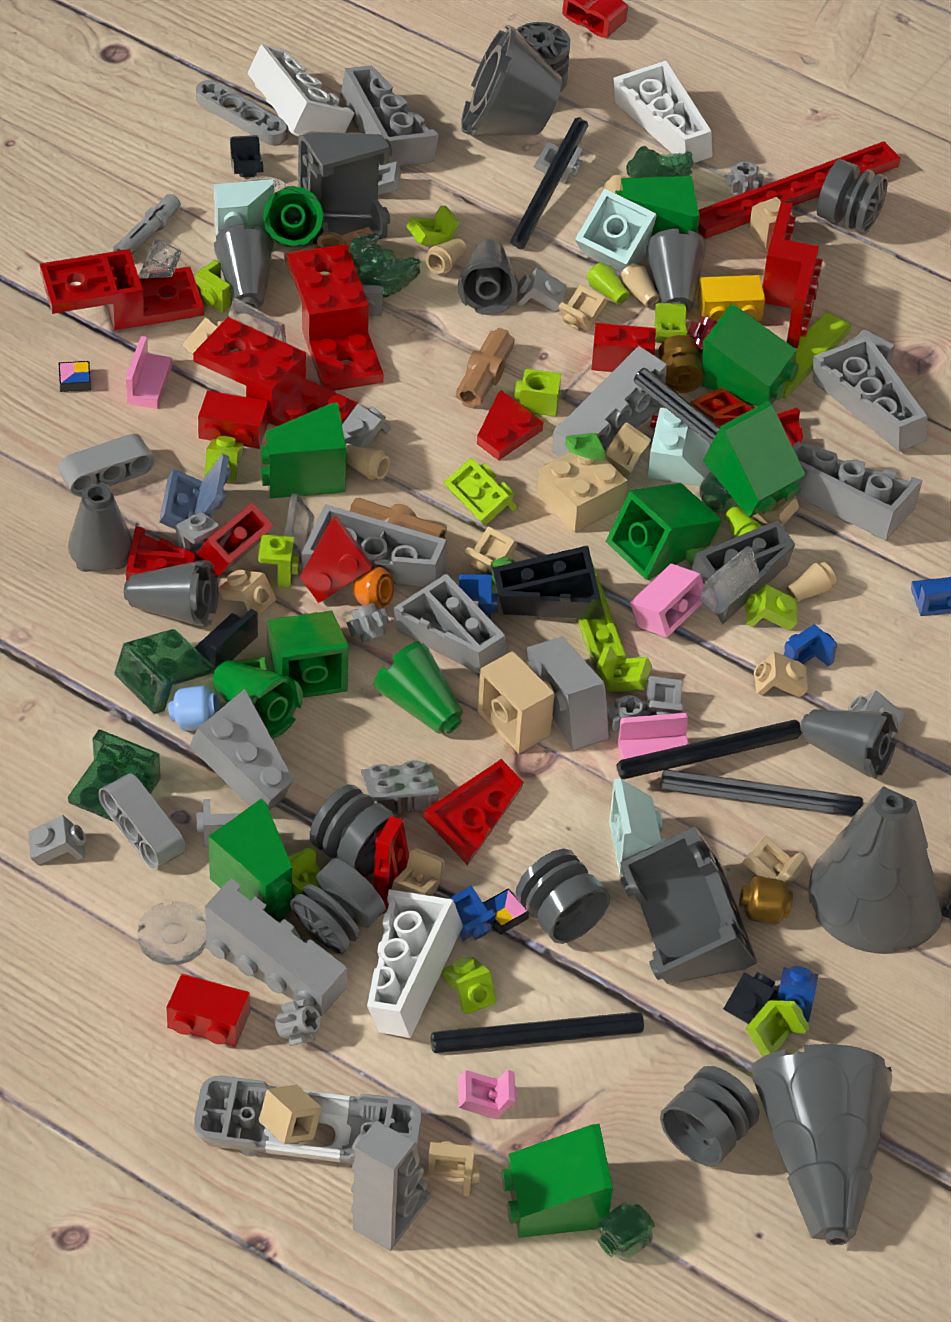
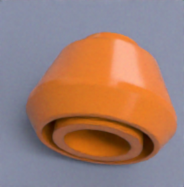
[352,567,394,610]

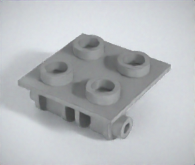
[361,760,439,814]

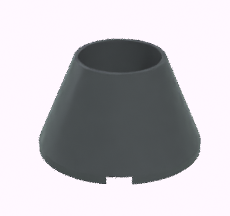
[461,25,562,135]

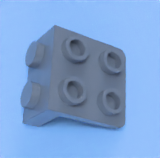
[159,454,231,530]

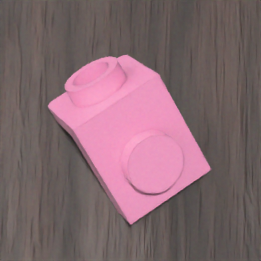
[458,1070,518,1119]

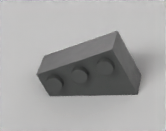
[691,520,795,624]

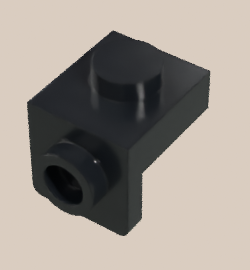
[230,135,264,177]
[723,972,778,1024]

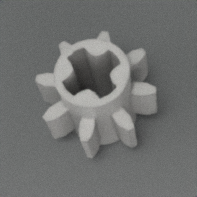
[726,161,764,196]
[346,603,390,642]
[608,695,650,733]
[275,999,320,1046]

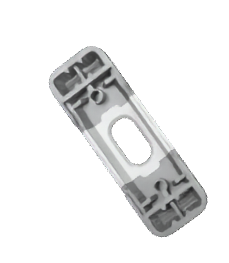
[194,1076,421,1167]

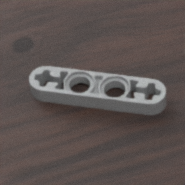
[196,80,287,146]

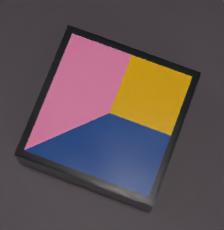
[58,361,91,392]
[483,888,529,935]

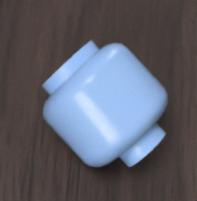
[168,685,221,731]

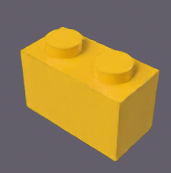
[697,275,765,322]

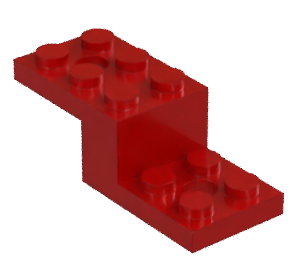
[762,202,823,349]
[287,244,384,391]
[40,249,204,330]
[193,317,358,426]

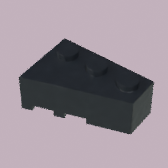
[492,545,605,620]

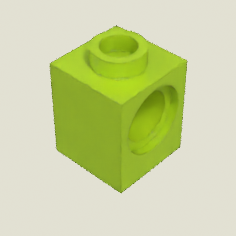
[515,368,562,417]

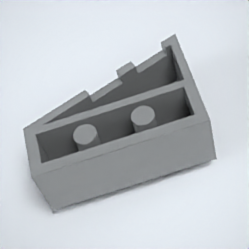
[393,573,508,674]
[526,636,609,751]
[189,689,294,810]

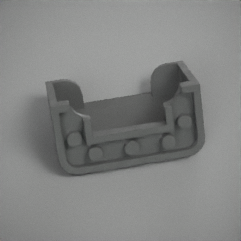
[298,131,392,244]
[620,827,757,984]

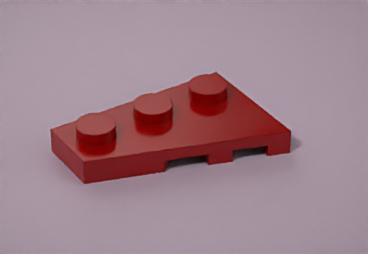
[423,759,524,866]

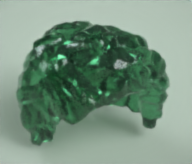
[626,145,694,178]
[349,233,421,298]

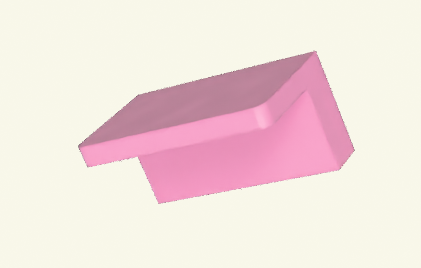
[126,336,172,409]
[618,713,688,760]

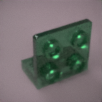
[114,629,214,714]
[68,729,161,822]

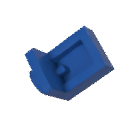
[459,574,498,620]
[784,624,837,667]
[449,885,496,941]
[777,966,819,1022]

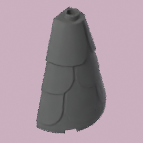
[808,786,943,954]
[752,1044,892,1245]

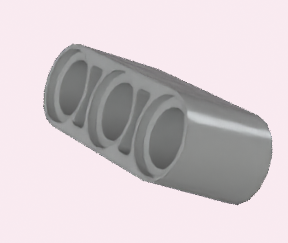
[58,434,155,496]
[99,774,186,869]

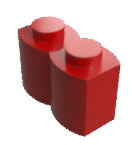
[562,0,628,38]

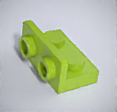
[443,457,518,527]

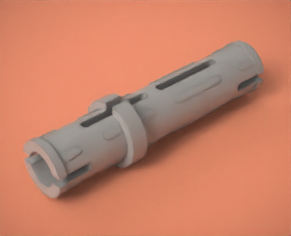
[113,194,181,254]

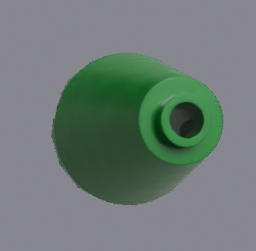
[263,186,323,247]
[373,641,463,734]
[212,660,303,739]

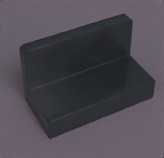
[190,609,258,674]

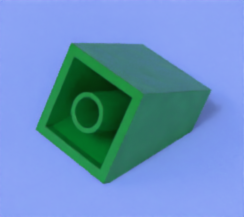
[615,176,699,245]
[702,304,799,406]
[702,400,806,518]
[260,403,346,499]
[605,482,722,580]
[267,610,349,698]
[208,799,292,921]
[501,1124,613,1238]

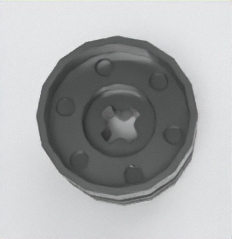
[516,22,571,92]
[817,159,888,234]
[310,784,400,877]
[515,848,610,944]
[290,858,386,954]
[660,1066,760,1166]

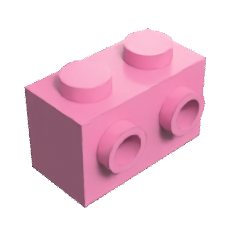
[630,564,708,638]

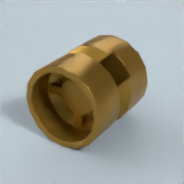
[659,335,704,393]

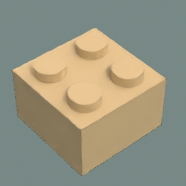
[536,452,628,533]
[478,651,555,754]

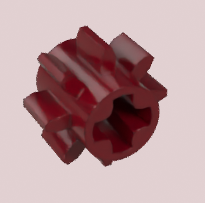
[687,316,717,350]

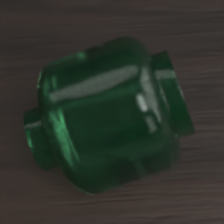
[699,471,737,513]
[597,1203,655,1260]

